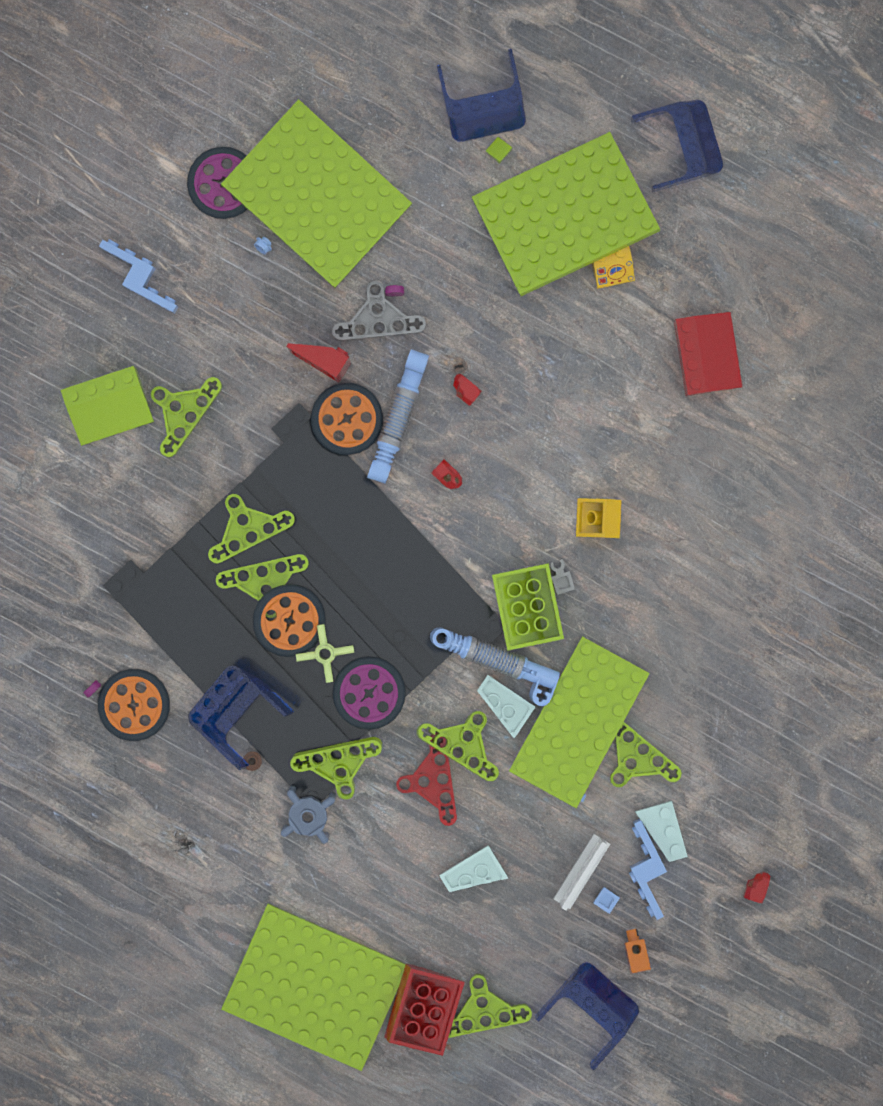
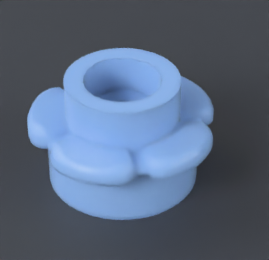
[254,237,272,255]

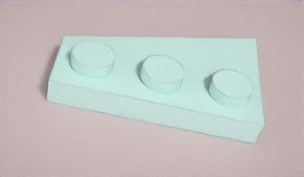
[477,675,535,738]
[635,801,688,862]
[439,845,508,892]

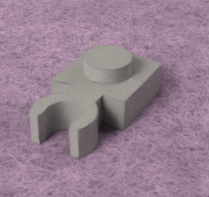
[550,559,575,595]

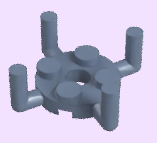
[281,786,336,844]

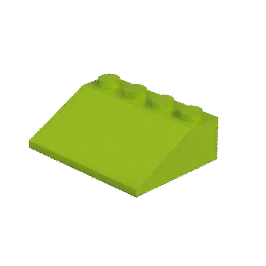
[61,366,154,446]
[492,563,564,651]

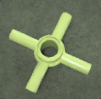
[296,624,354,683]

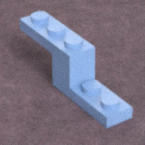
[99,239,178,314]
[629,819,667,920]

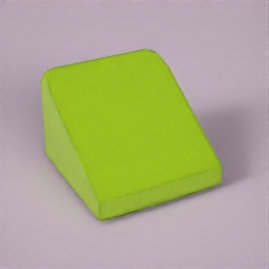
[486,137,512,164]

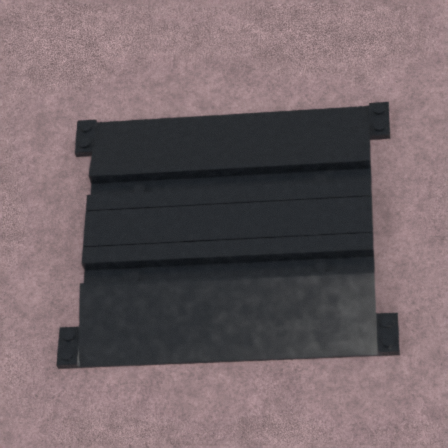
[103,403,503,802]

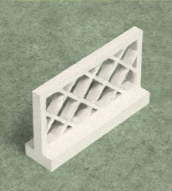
[553,834,610,911]

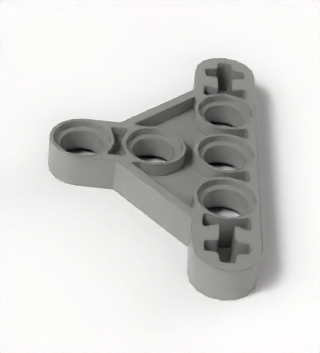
[332,281,426,341]

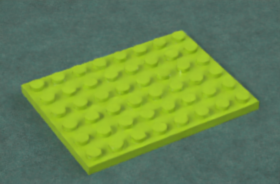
[221,99,412,288]
[472,132,660,297]
[221,903,405,1071]

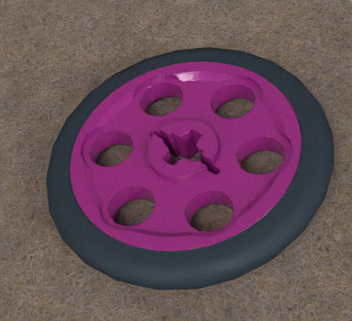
[187,147,247,219]
[332,657,406,730]

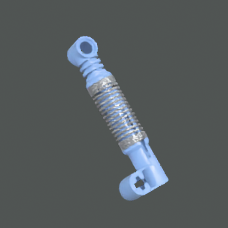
[367,349,429,484]
[430,627,560,706]

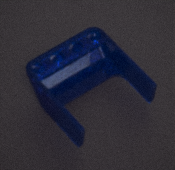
[437,49,526,142]
[631,100,723,192]
[188,665,294,770]
[535,962,639,1071]

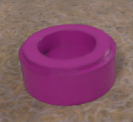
[385,285,404,297]
[83,679,101,698]

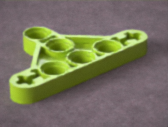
[151,377,222,457]
[208,494,295,563]
[216,554,309,618]
[416,711,499,781]
[610,722,682,787]
[290,737,383,800]
[448,974,532,1038]

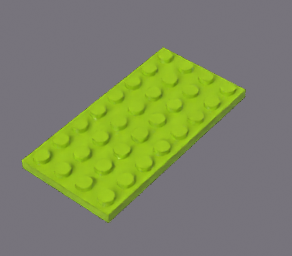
[509,637,650,808]

